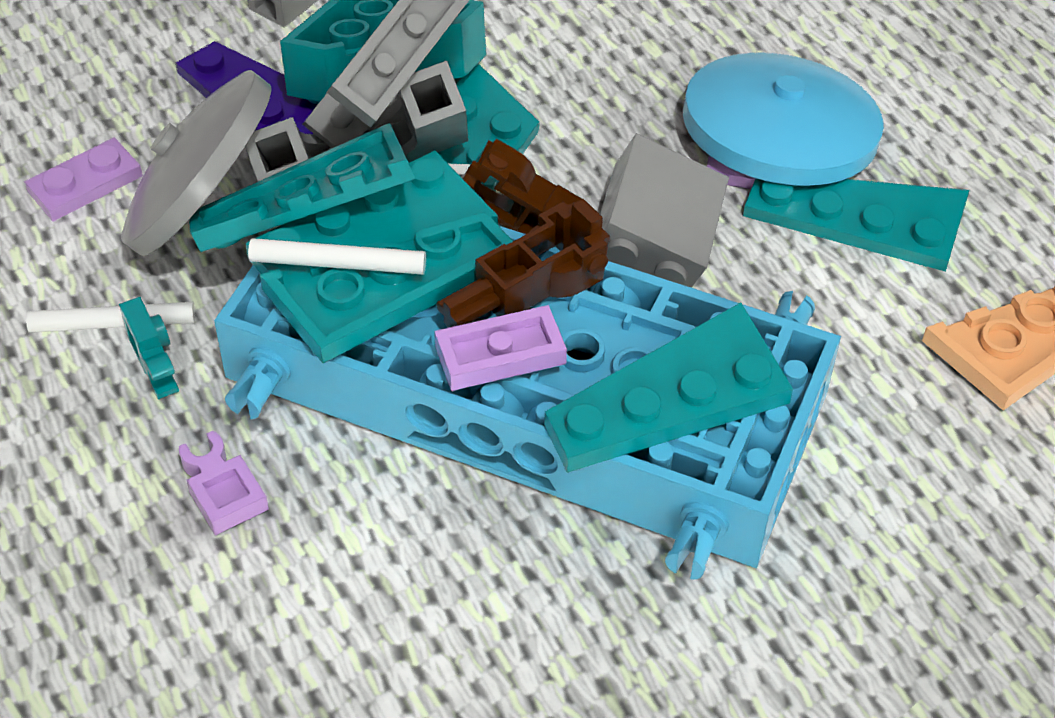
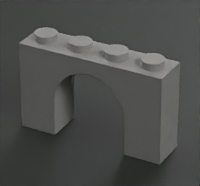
[245,61,468,181]

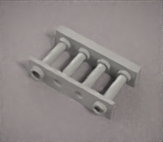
[302,0,469,148]

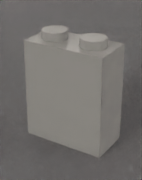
[600,133,729,288]

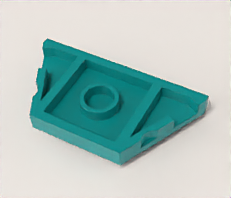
[438,64,539,192]

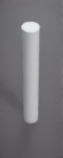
[248,238,426,275]
[26,302,195,333]

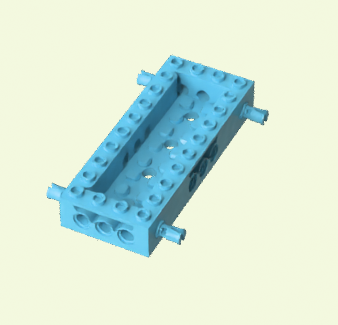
[214,224,841,580]

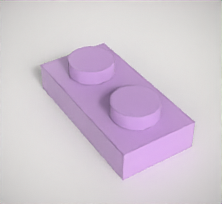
[24,137,143,222]
[434,305,567,391]

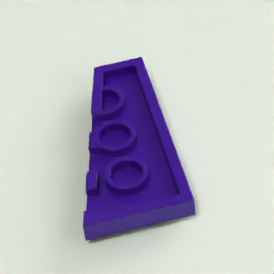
[176,41,318,134]

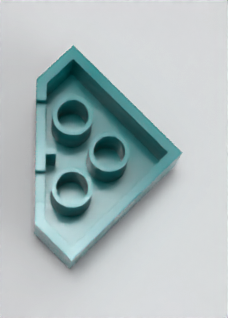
[280,0,486,104]

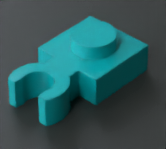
[119,297,179,399]

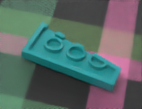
[189,123,416,252]
[743,178,970,272]
[260,212,513,363]
[544,302,793,473]

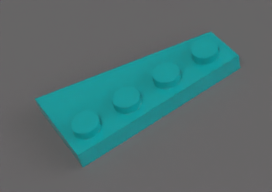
[245,150,498,276]

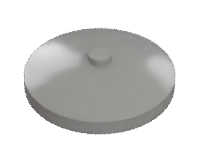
[121,70,271,256]

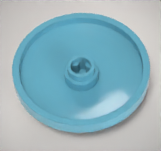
[683,53,884,186]

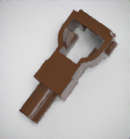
[462,138,582,234]
[437,199,610,328]

